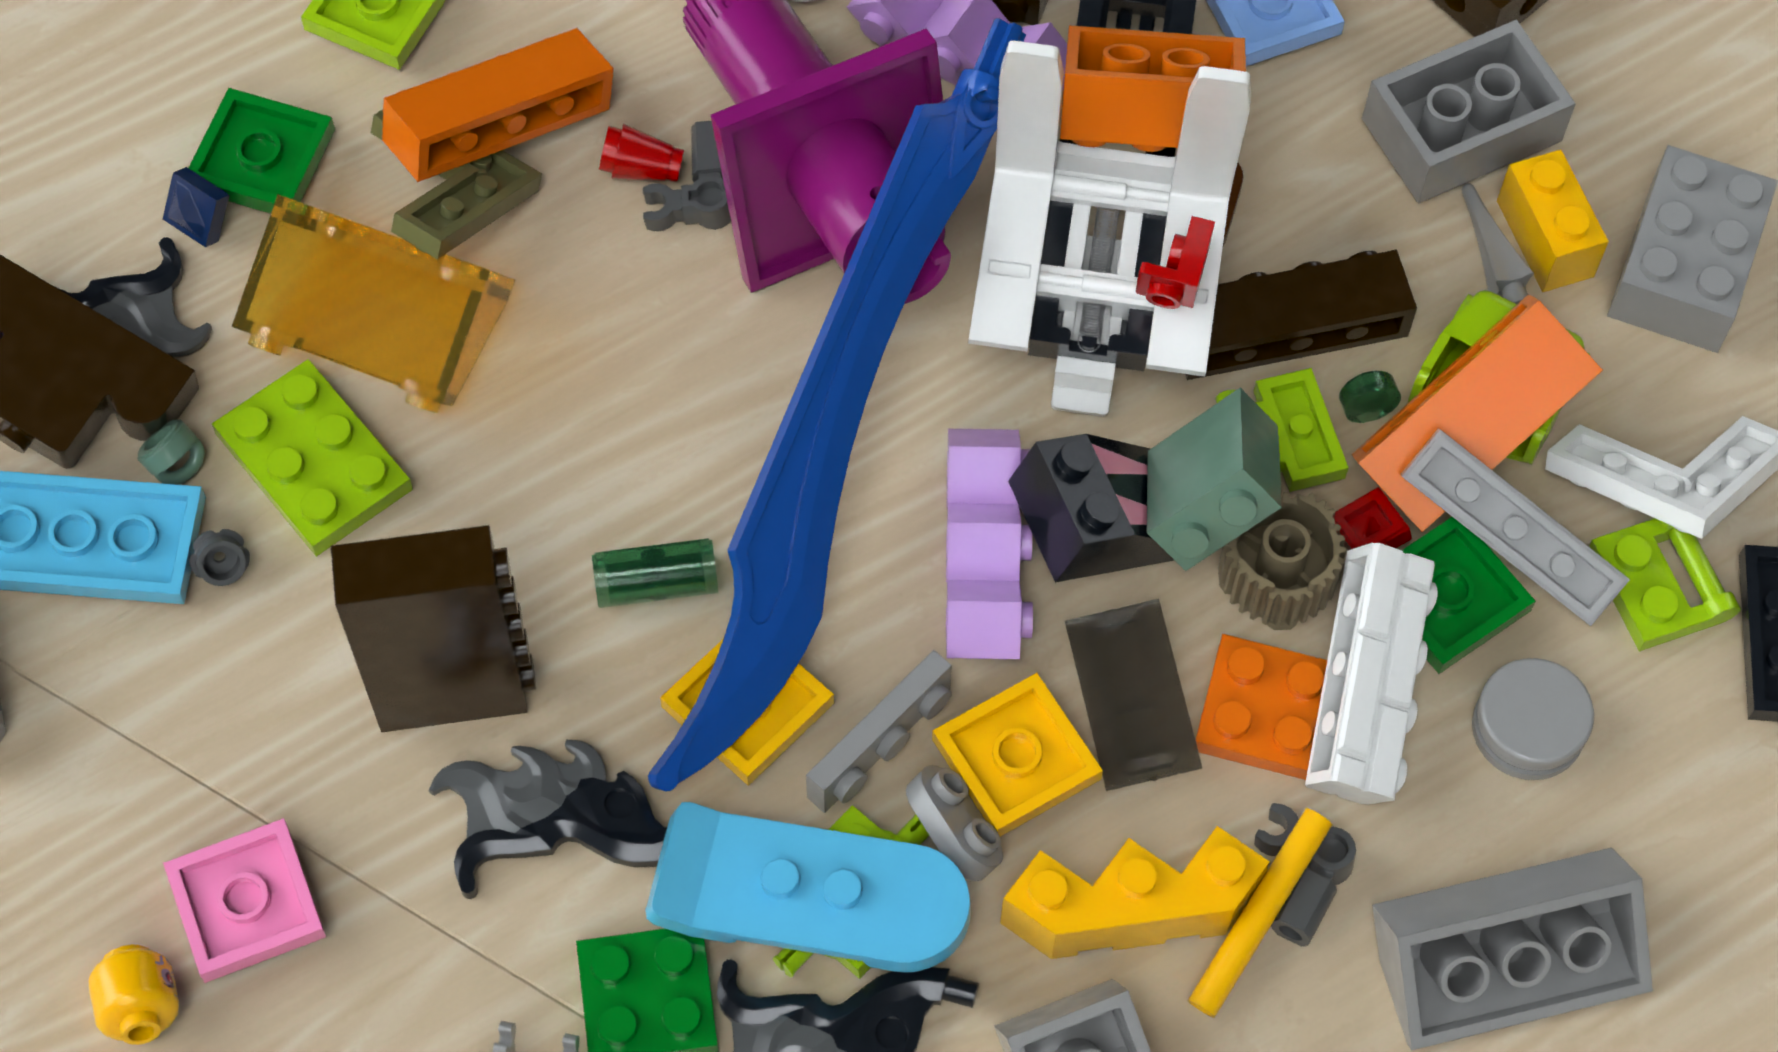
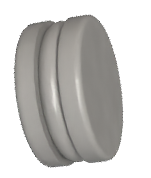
[1472,658,1594,780]

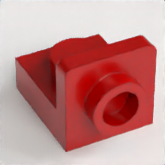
[1136,216,1215,309]

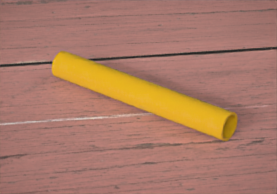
[1187,808,1333,1018]

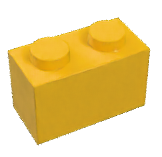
[1497,149,1609,293]

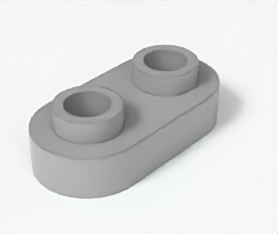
[906,765,1003,881]

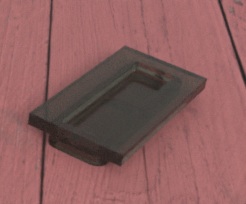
[1065,599,1202,791]

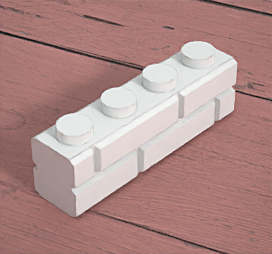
[1305,543,1438,805]

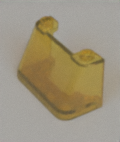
[231,194,516,413]

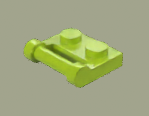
[1589,518,1741,652]

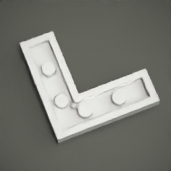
[1545,416,1778,539]

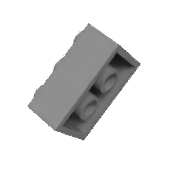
[1362,19,1576,204]
[1607,145,1778,353]

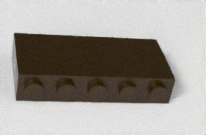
[331,525,536,733]

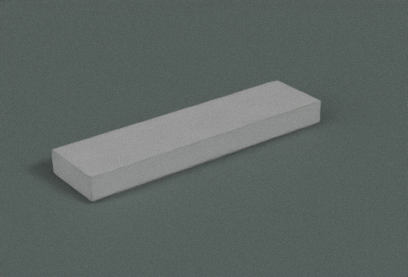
[1400,428,1630,626]

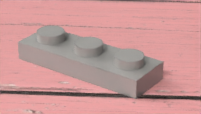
[806,650,952,813]

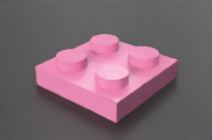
[163,818,326,983]

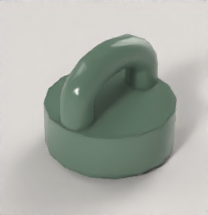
[137,419,205,485]

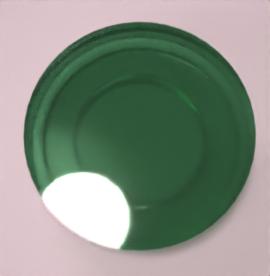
[1339,370,1401,423]

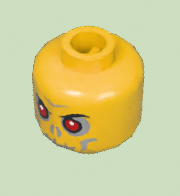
[89,944,179,1045]

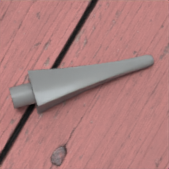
[1462,183,1534,304]

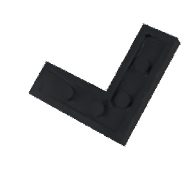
[1739,545,1778,722]

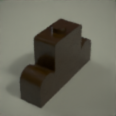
[0,254,199,469]

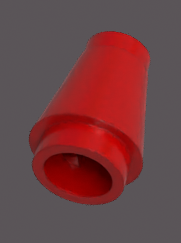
[599,124,684,182]

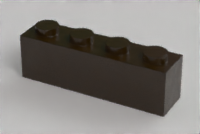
[1185,249,1417,380]

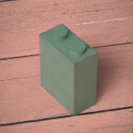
[1147,387,1282,571]

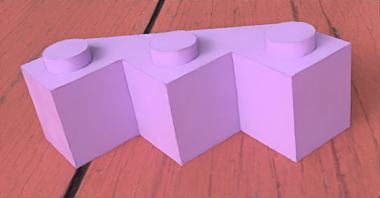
[847,0,1067,91]
[946,429,1033,659]

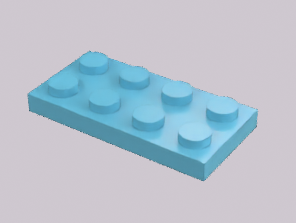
[0,471,206,604]

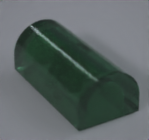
[592,538,718,608]

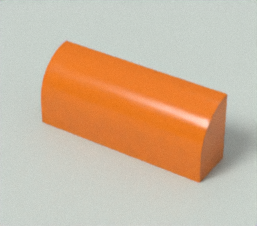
[1351,294,1603,532]

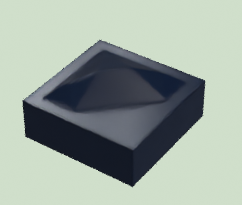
[162,167,230,248]

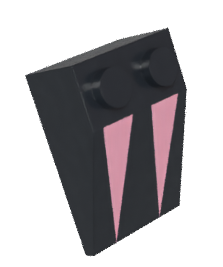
[1008,434,1174,583]

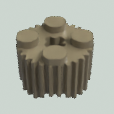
[1218,492,1346,630]

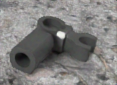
[643,121,731,231]
[1254,803,1356,947]

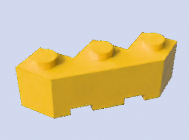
[1000,826,1270,959]

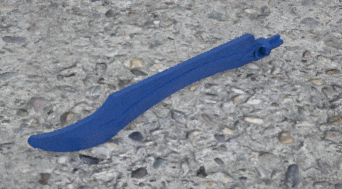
[648,18,1026,792]

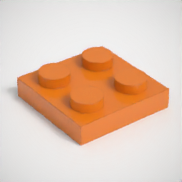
[1193,634,1327,780]

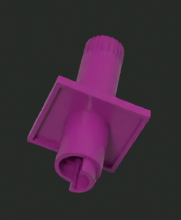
[683,0,951,304]

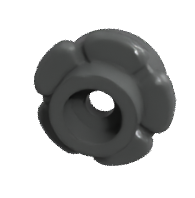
[189,529,250,586]

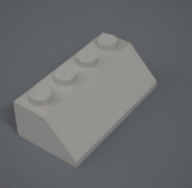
[1372,847,1653,1050]

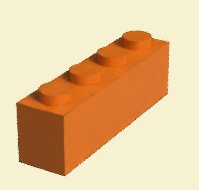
[382,28,614,182]

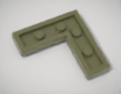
[370,110,542,260]

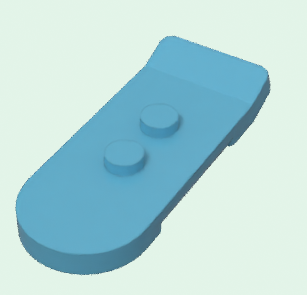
[645,802,971,972]

